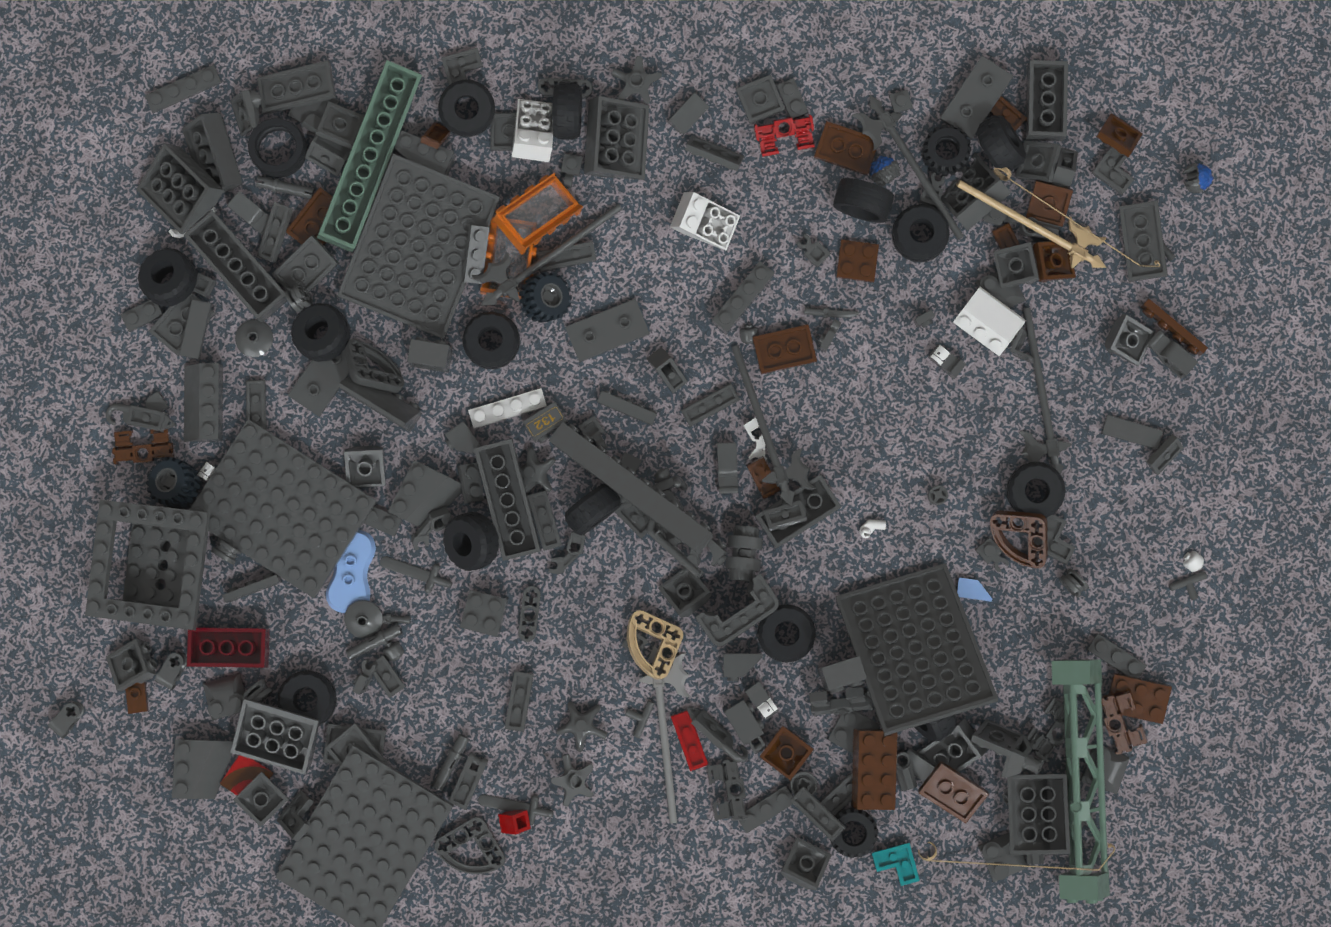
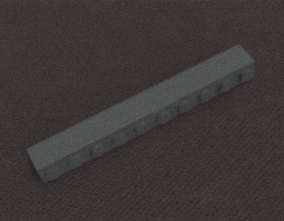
[549,422,713,554]

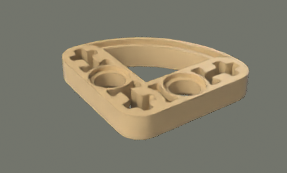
[627,610,683,680]

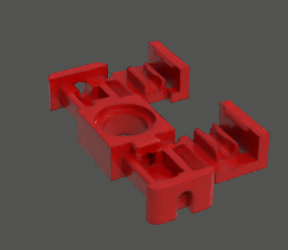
[754,114,815,157]

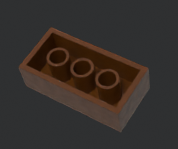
[851,729,897,810]

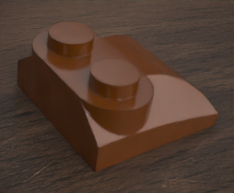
[1033,240,1076,283]
[759,725,814,781]

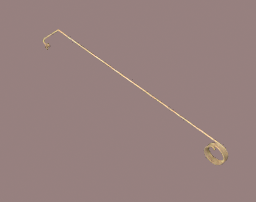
[994,167,1160,267]
[918,842,1115,871]

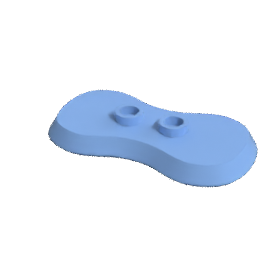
[326,530,376,613]

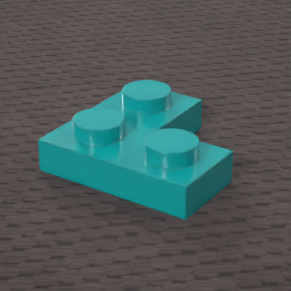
[871,842,920,886]

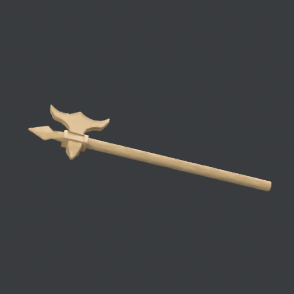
[956,180,1106,268]

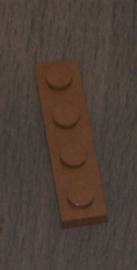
[1141,299,1208,356]

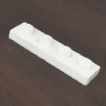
[468,388,547,429]

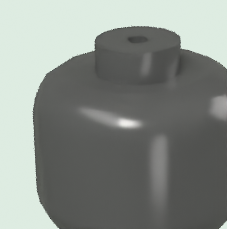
[740,324,759,344]
[383,641,404,662]

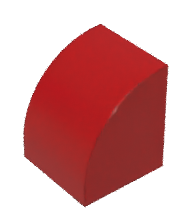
[498,810,531,835]

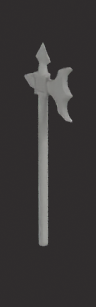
[639,645,691,823]

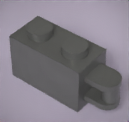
[724,700,766,754]

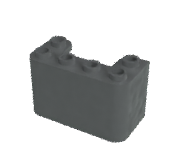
[695,573,779,647]

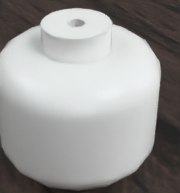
[1183,551,1204,572]

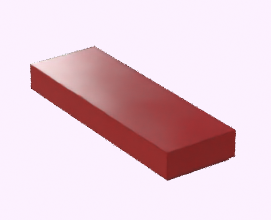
[671,710,708,771]

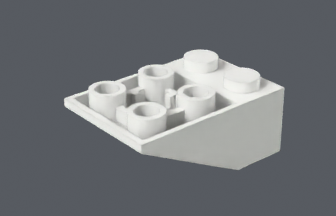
[512,99,553,162]
[670,192,740,251]

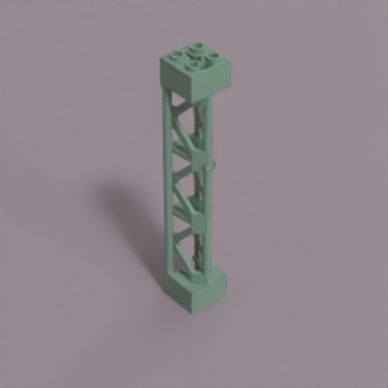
[1051,659,1110,904]

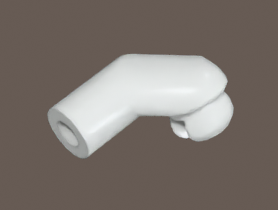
[859,519,886,538]

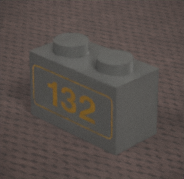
[523,402,568,443]

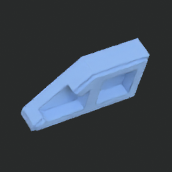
[957,578,992,602]

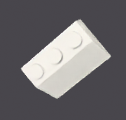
[953,287,1026,356]

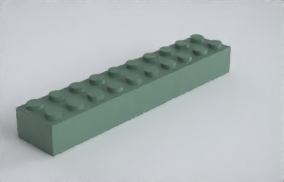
[317,60,422,252]

